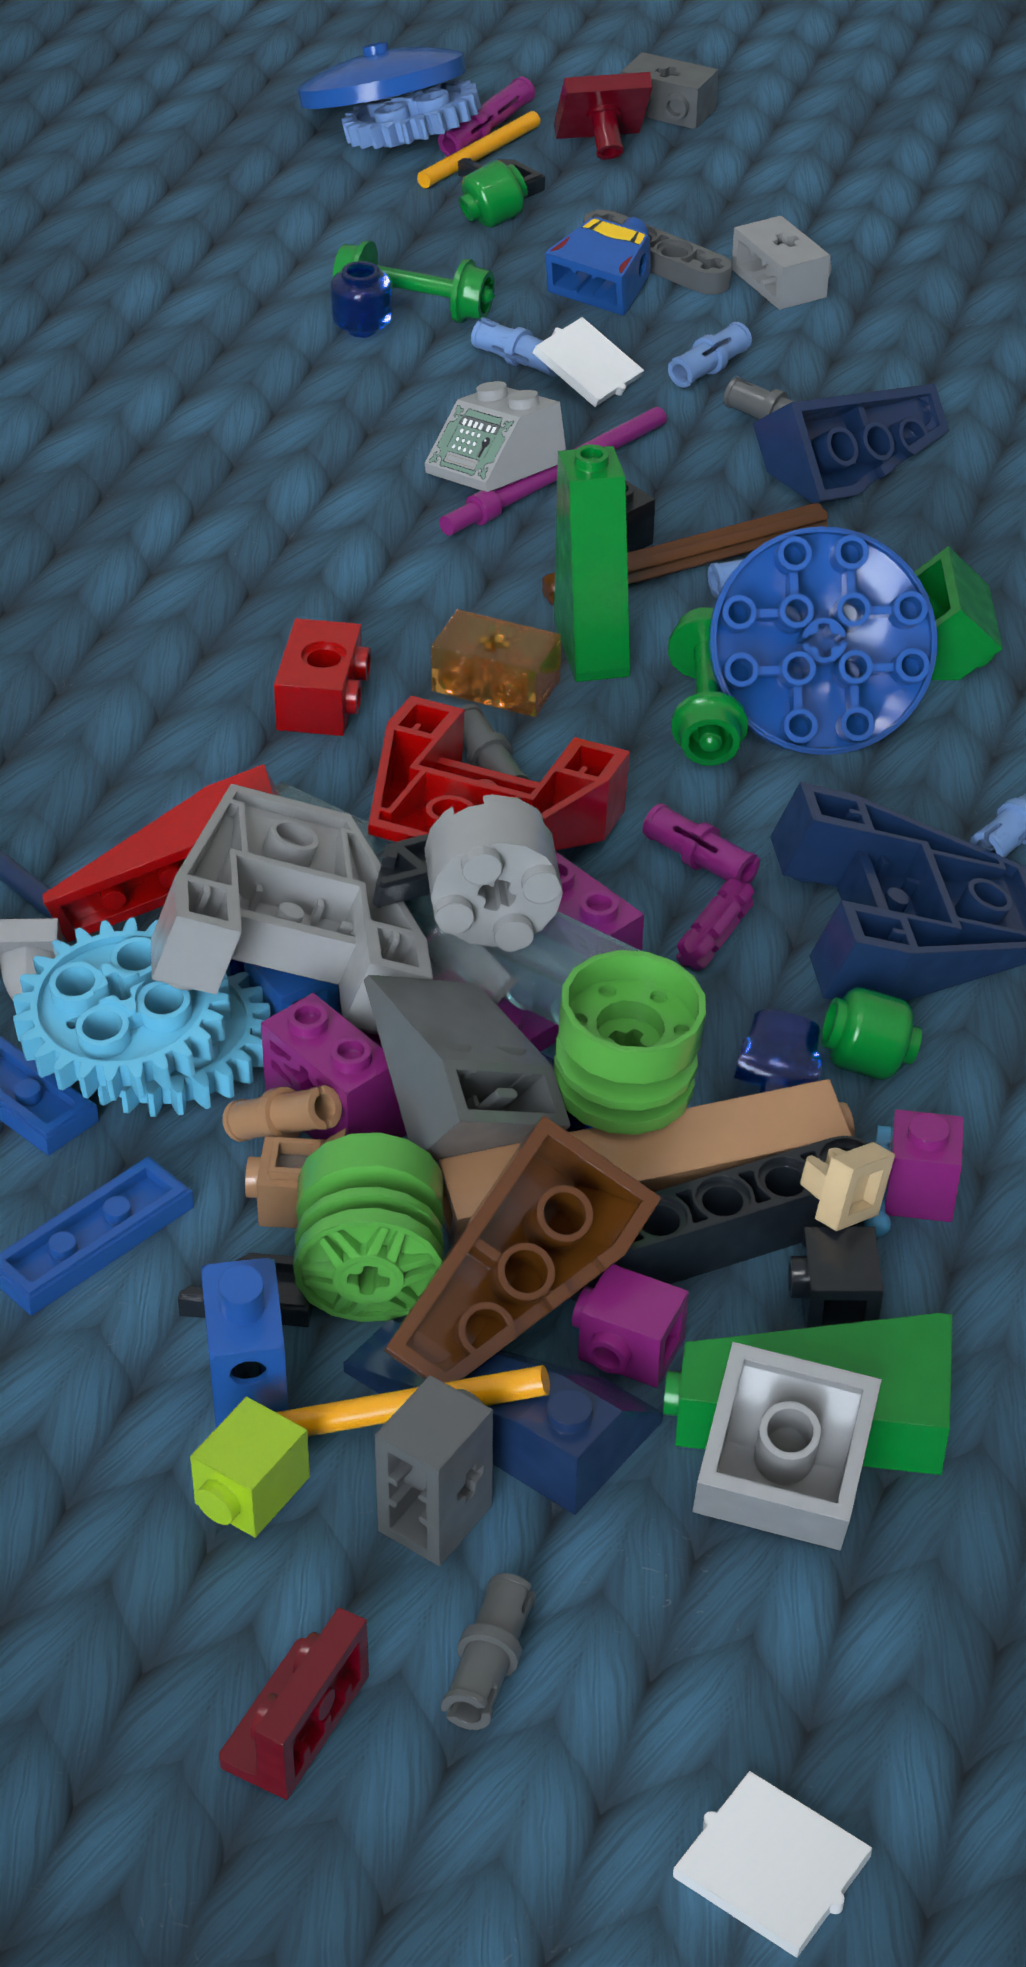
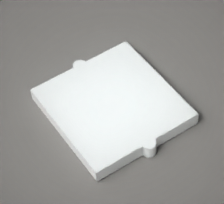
[532,317,644,407]
[673,1771,872,1958]

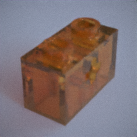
[431,609,561,717]

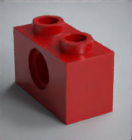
[274,618,371,736]

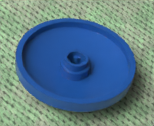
[297,41,467,109]

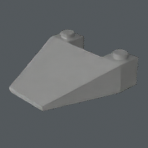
[151,784,433,1035]

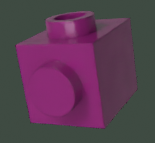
[885,1109,964,1222]
[572,1264,689,1388]

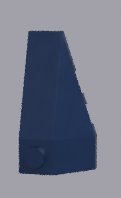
[343,1319,663,1515]

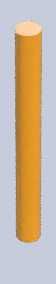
[417,111,541,188]
[276,1365,550,1437]

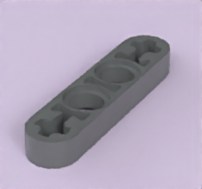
[583,210,732,294]

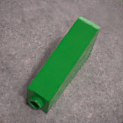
[554,444,630,682]
[663,1313,952,1475]

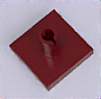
[554,72,653,160]

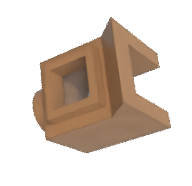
[245,1128,346,1228]

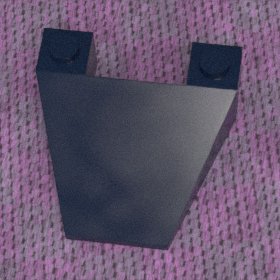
[770,782,1026,1001]

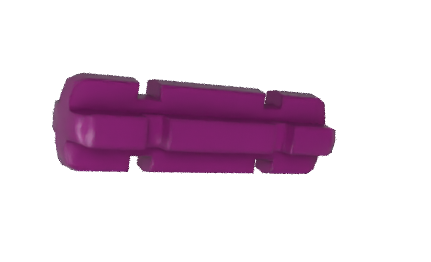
[676,878,754,971]

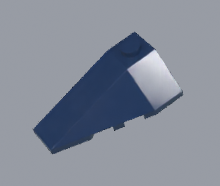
[752,383,949,503]

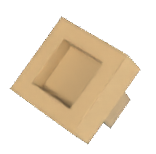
[800,1142,895,1231]

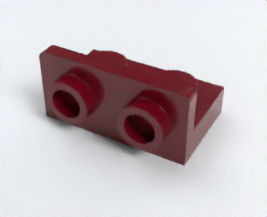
[219,1607,369,1800]

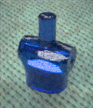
[733,1010,823,1093]

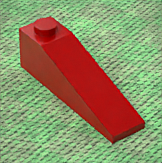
[42,764,280,942]

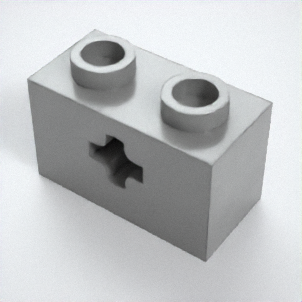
[732,216,832,310]

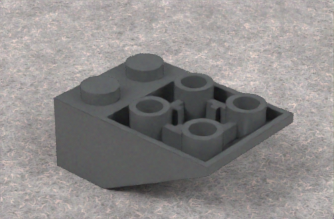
[364,975,571,1162]

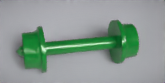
[333,240,495,323]
[668,607,748,766]

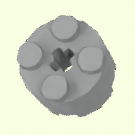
[424,794,563,952]

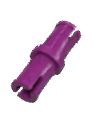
[642,803,760,884]

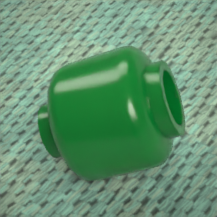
[458,160,528,228]
[820,987,922,1080]

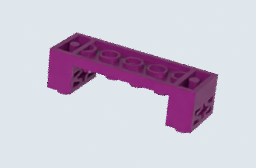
[261,853,644,1140]

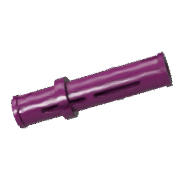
[438,76,535,157]

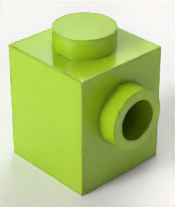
[190,1396,310,1538]

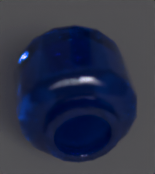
[330,261,393,338]

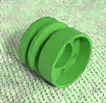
[553,950,706,1135]
[293,1133,444,1322]

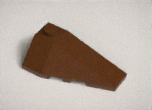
[383,1116,662,1383]

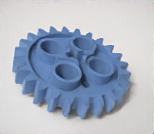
[341,79,481,149]

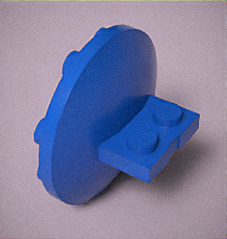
[708,526,937,755]

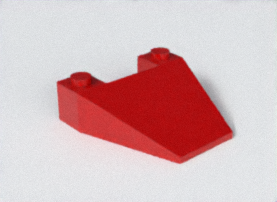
[368,696,630,851]

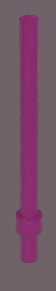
[439,406,667,536]

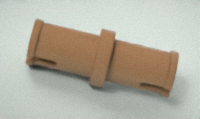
[223,1086,342,1142]

